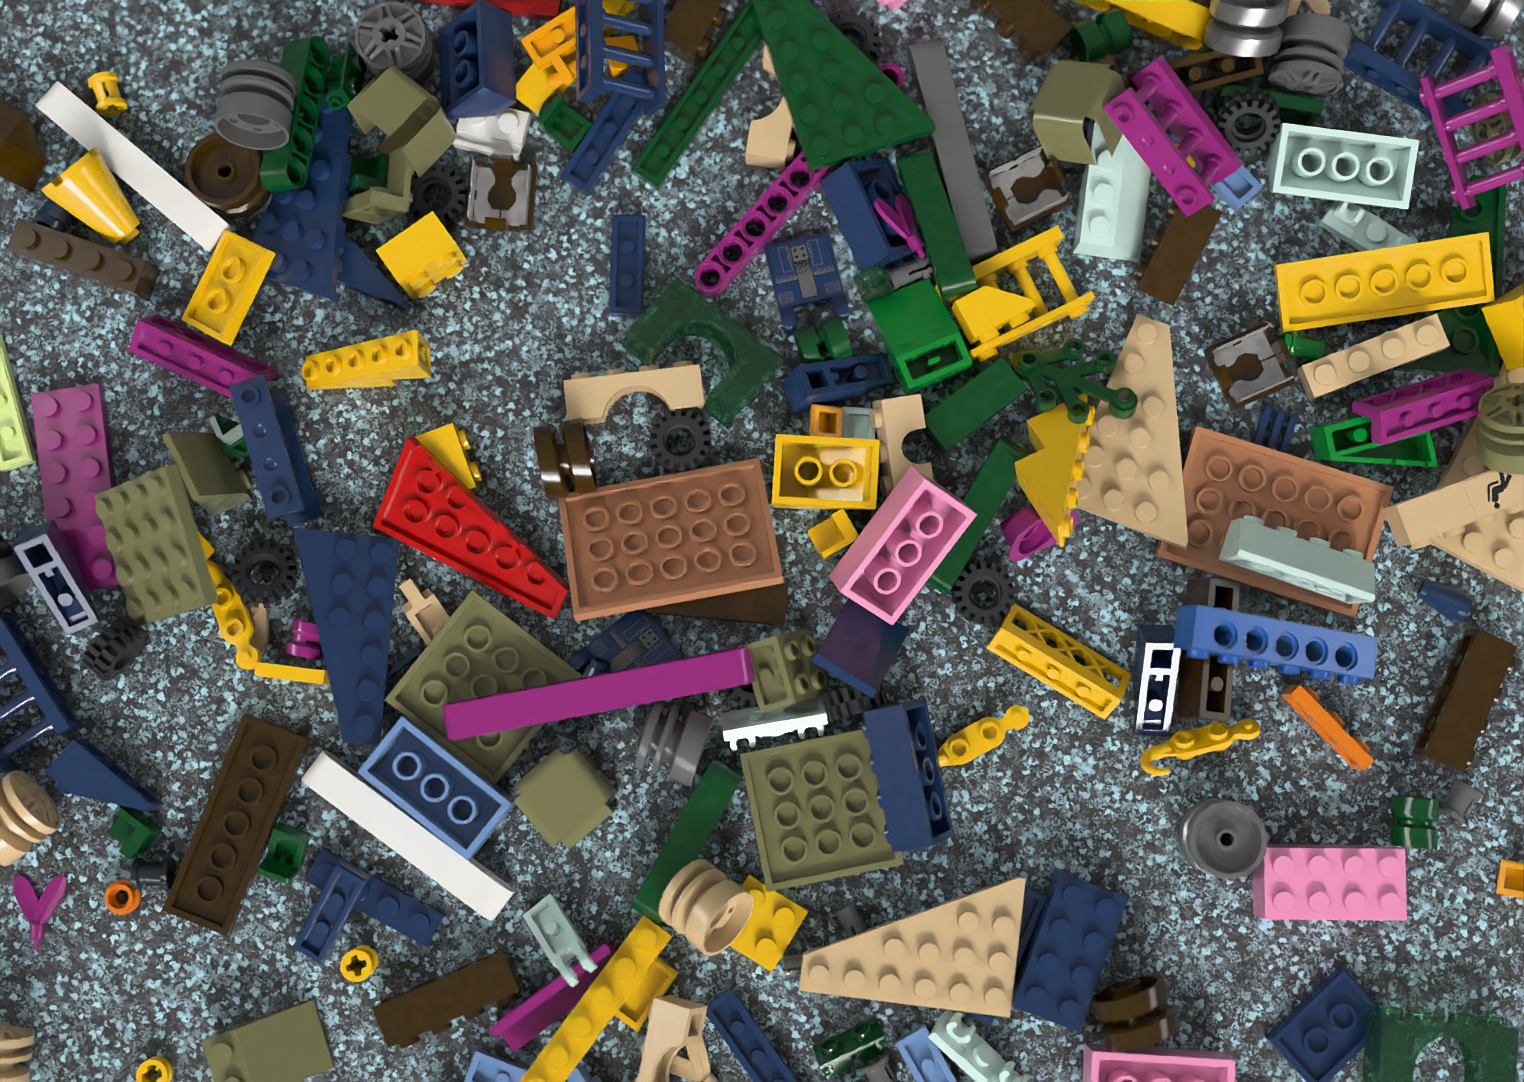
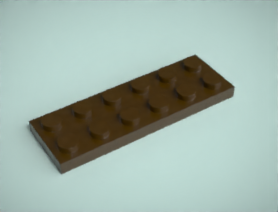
[162,714,311,936]

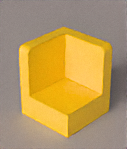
[808,509,859,561]

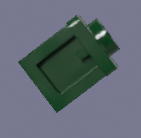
[538,95,593,154]
[257,822,311,885]

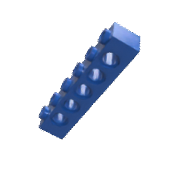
[1173,605,1378,685]

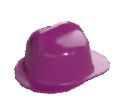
[999,506,1078,562]

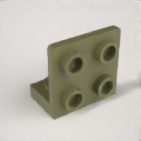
[342,145,415,225]
[741,628,827,713]

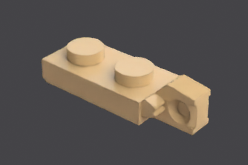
[399,578,451,646]

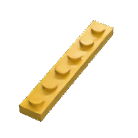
[519,915,672,1082]

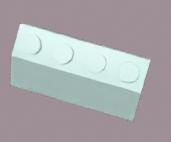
[1072,118,1151,262]
[1267,123,1419,210]
[1218,515,1376,604]

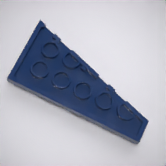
[293,527,399,745]

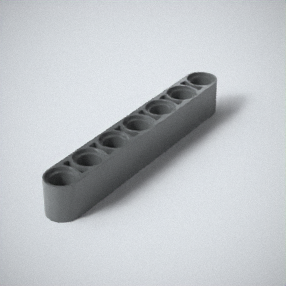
[907,38,998,264]

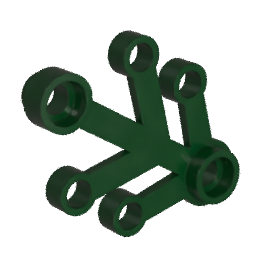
[1011,338,1138,424]

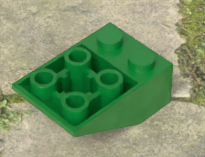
[866,278,973,396]

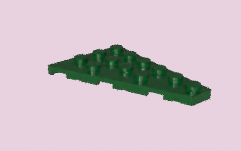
[750,0,936,173]

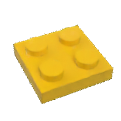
[730,874,808,972]

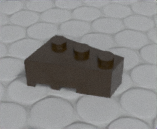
[1132,199,1222,306]

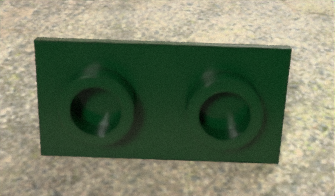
[326,42,367,110]
[813,1017,889,1077]

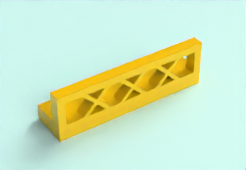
[987,603,1131,720]

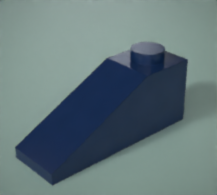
[337,233,412,312]
[781,352,895,414]
[13,519,100,635]
[1133,624,1181,736]
[46,738,164,811]

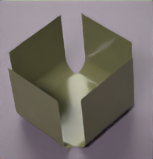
[1027,60,1126,165]
[347,66,456,178]
[514,746,619,849]

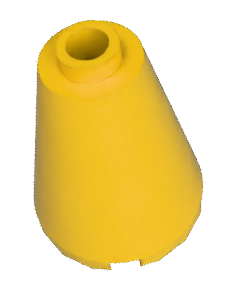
[41,147,140,245]

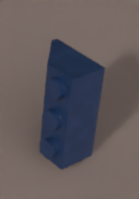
[438,0,517,119]
[820,158,925,273]

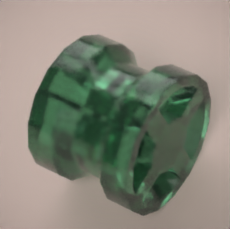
[853,265,894,304]

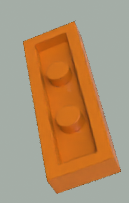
[1280,685,1374,771]

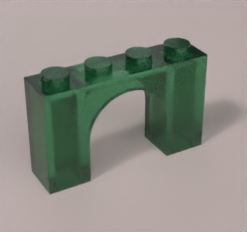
[622,278,784,430]
[1362,1006,1519,1082]

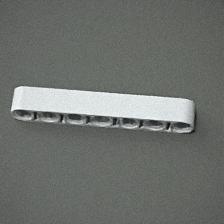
[35,81,232,253]
[302,750,514,921]

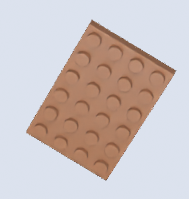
[1154,426,1394,618]
[558,458,784,621]

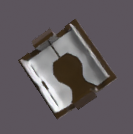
[980,145,1072,235]
[464,154,539,233]
[1203,322,1295,412]

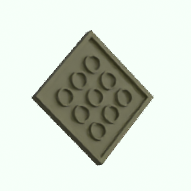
[94,464,219,626]
[385,590,582,785]
[740,729,904,892]

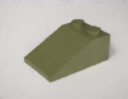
[162,432,252,517]
[202,999,335,1082]

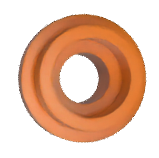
[104,879,141,915]

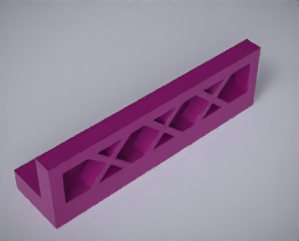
[128,314,279,398]
[1352,368,1494,445]
[489,938,617,1052]

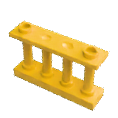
[935,225,1095,363]

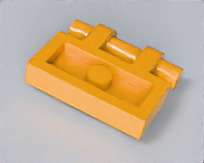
[521,5,576,91]

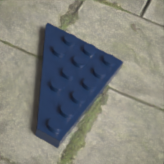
[252,88,354,303]

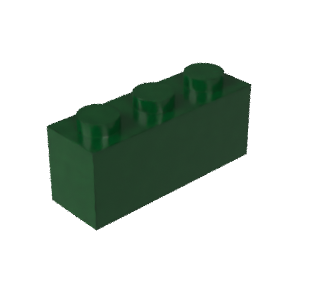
[923,357,1028,455]

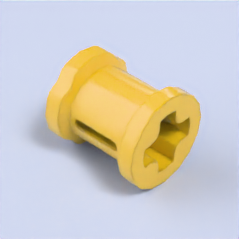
[87,71,128,116]
[340,945,380,982]

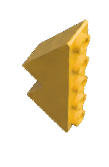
[301,330,431,390]
[1014,393,1095,547]

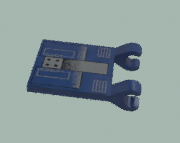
[763,232,849,334]
[568,609,683,714]

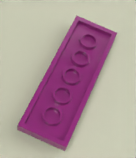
[31,383,121,591]

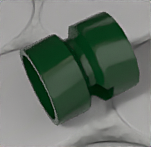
[1070,8,1132,63]
[793,315,853,364]
[1390,795,1439,849]

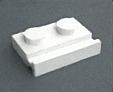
[453,108,531,163]

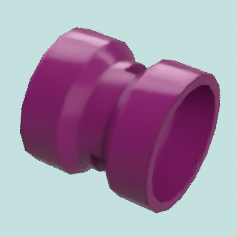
[285,619,322,660]

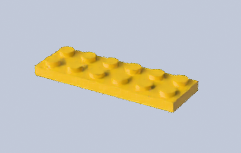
[1274,232,1495,333]

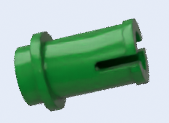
[1279,331,1325,361]

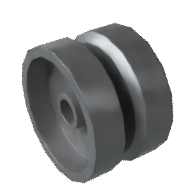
[1204,0,1289,57]
[1450,0,1524,39]
[1178,798,1268,880]

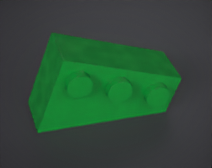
[1309,414,1438,468]

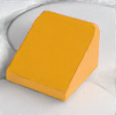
[603,35,643,77]
[809,404,844,438]
[1496,859,1524,899]

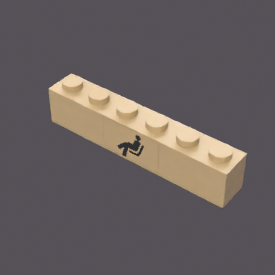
[1383,469,1524,550]

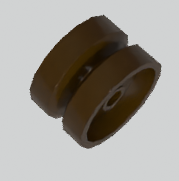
[185,133,271,219]
[533,417,598,501]
[1090,974,1181,1052]

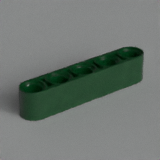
[260,36,330,192]
[895,147,977,300]
[925,435,1031,595]
[630,757,744,924]

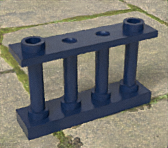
[575,0,668,117]
[1343,0,1498,131]
[229,375,324,528]
[0,611,83,774]

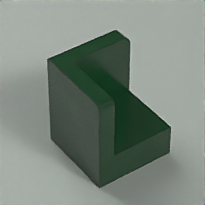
[347,154,389,197]
[209,414,249,458]
[108,805,163,860]

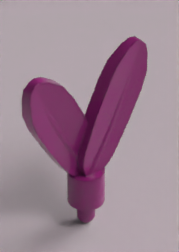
[874,193,925,258]
[13,875,68,950]

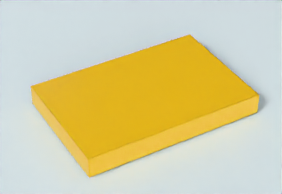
[181,229,276,346]

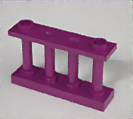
[1419,45,1524,210]
[1103,55,1244,217]

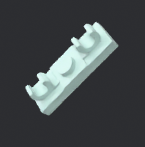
[1318,200,1417,251]
[721,696,828,751]
[928,1010,1029,1082]

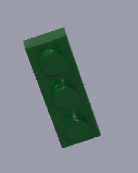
[1212,82,1323,126]

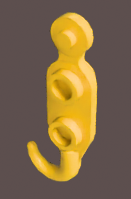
[207,560,261,670]
[937,705,1030,767]
[1140,719,1260,776]

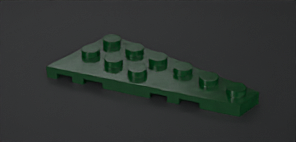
[1392,175,1506,378]

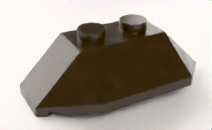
[0,99,48,192]

